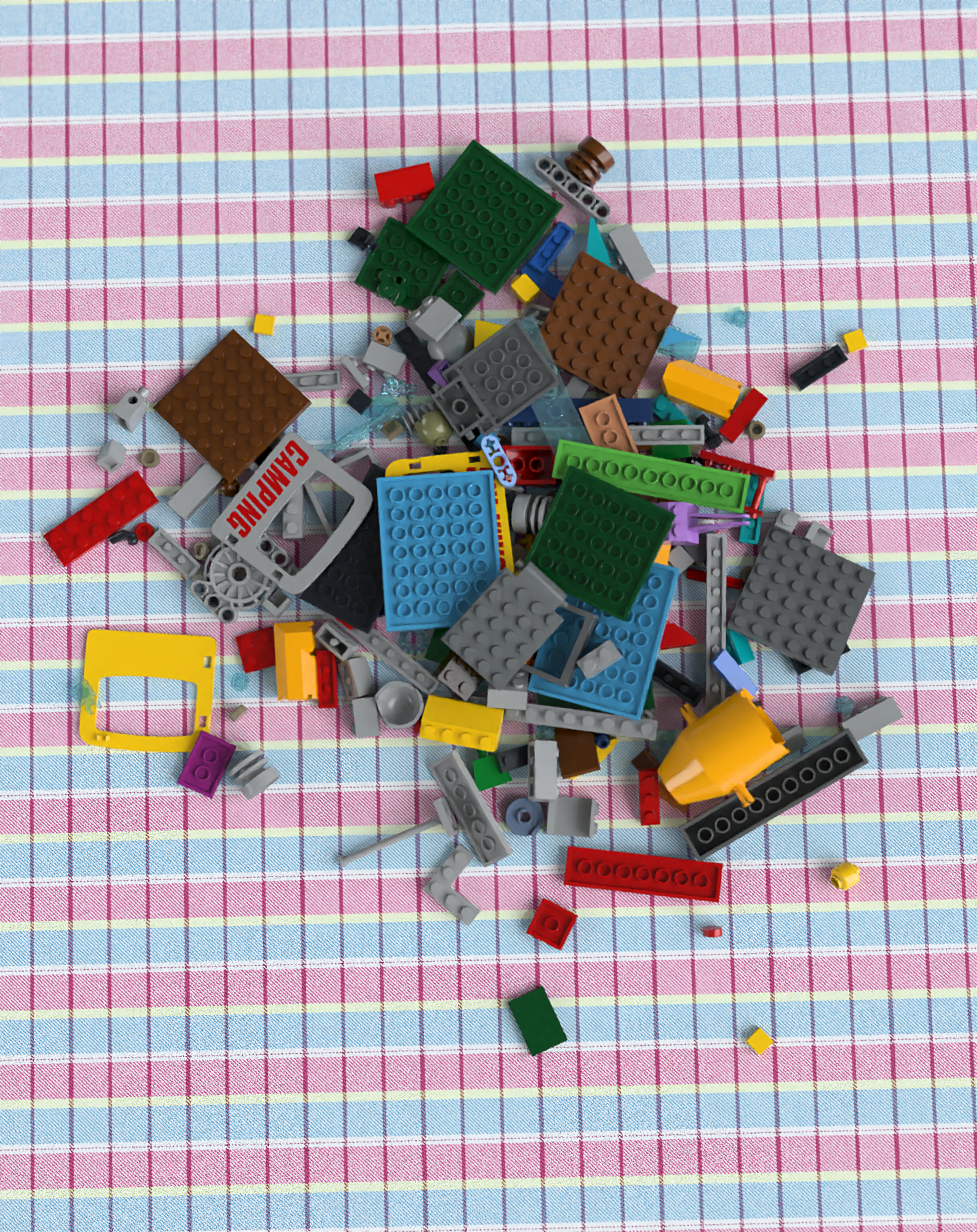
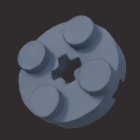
[506,797,544,836]

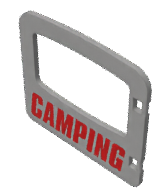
[211,432,373,594]

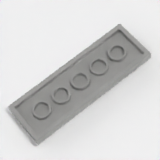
[429,750,513,868]

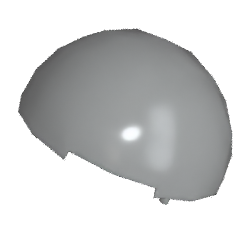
[427,323,474,365]
[375,681,424,730]

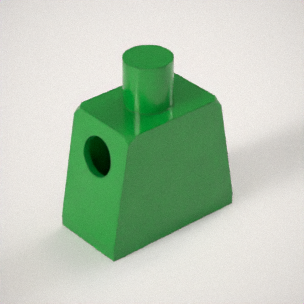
[472,749,512,791]

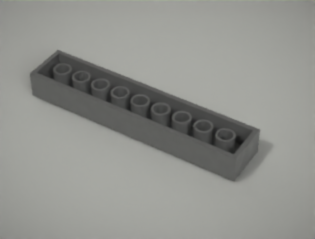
[678,728,869,862]

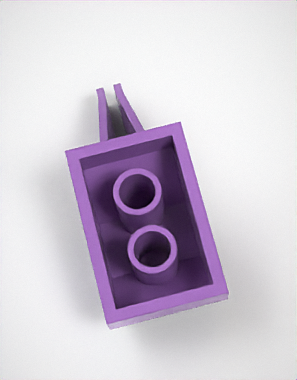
[652,502,750,546]

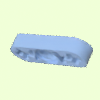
[481,435,517,488]

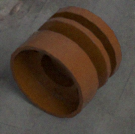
[564,136,615,188]

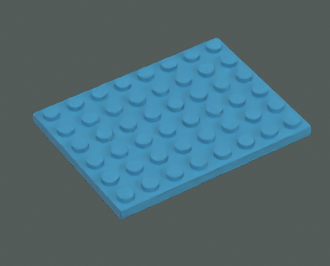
[377,470,501,632]
[528,562,680,721]

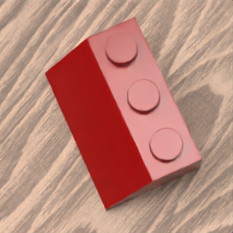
[374,162,435,209]

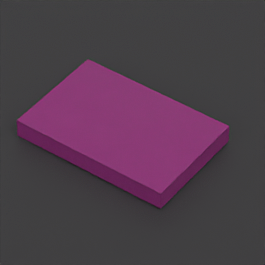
[177,730,237,799]

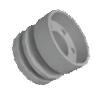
[511,493,554,535]
[228,750,280,800]

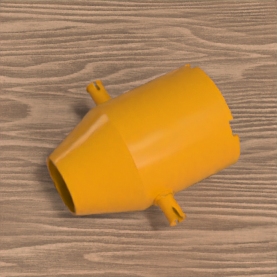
[657,687,790,807]

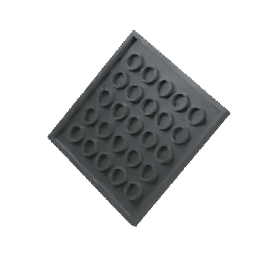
[726,525,876,676]

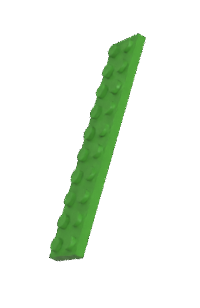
[552,439,750,514]

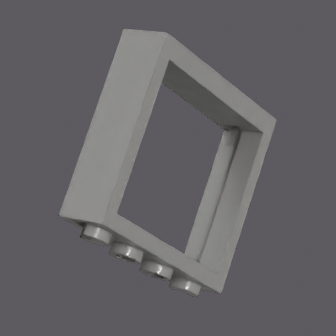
[304,447,380,538]

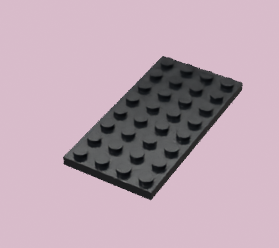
[300,463,386,634]

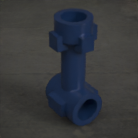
[594,732,610,749]

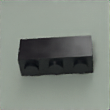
[652,658,706,708]

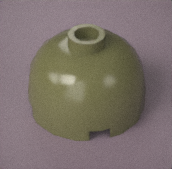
[414,409,454,446]

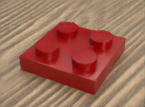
[235,626,276,674]
[526,897,578,951]

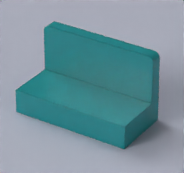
[726,629,755,665]

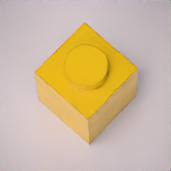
[511,273,540,307]

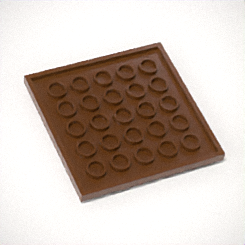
[534,250,678,398]
[153,329,312,484]

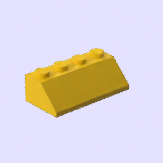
[419,694,504,752]

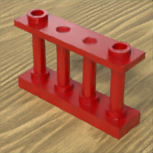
[699,450,776,519]

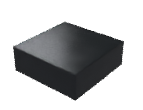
[346,388,373,415]

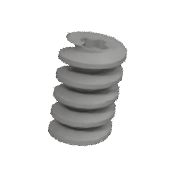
[401,399,440,434]

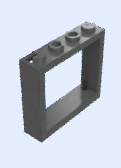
[521,604,598,688]

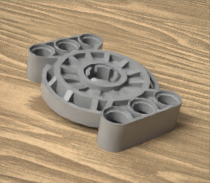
[190,532,290,624]

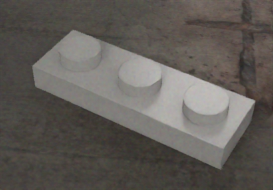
[148,527,203,580]

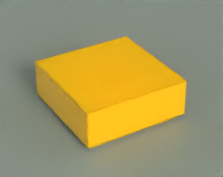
[253,314,275,336]
[842,329,867,354]
[746,1027,774,1055]

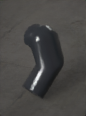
[109,530,138,546]

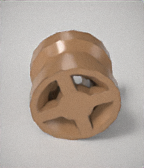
[373,326,393,347]

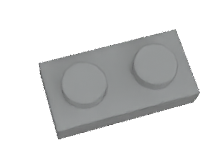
[340,355,371,392]

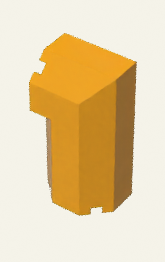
[660,359,743,421]
[274,621,318,701]

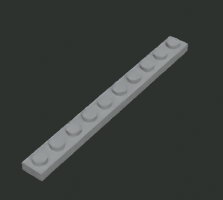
[512,425,704,447]
[705,534,727,714]
[280,564,441,696]
[466,696,658,740]

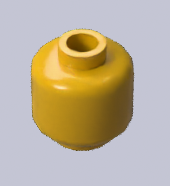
[830,861,860,891]

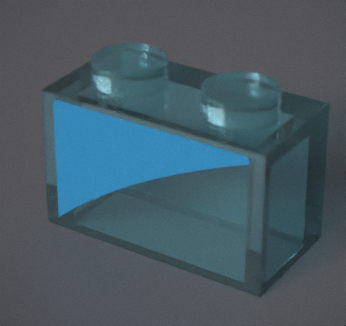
[657,326,702,363]

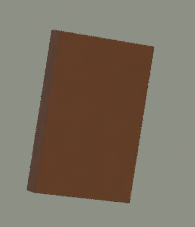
[553,727,601,779]

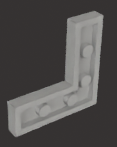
[423,844,481,926]

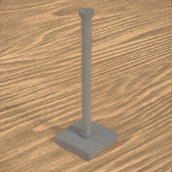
[338,797,460,868]

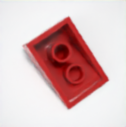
[498,446,556,487]

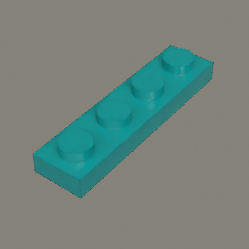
[738,475,766,545]

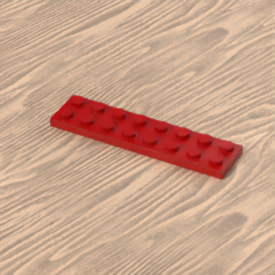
[564,846,723,903]

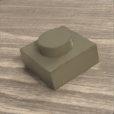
[378,415,405,441]

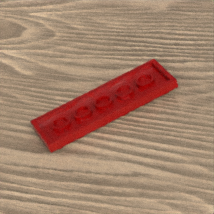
[43,471,159,567]

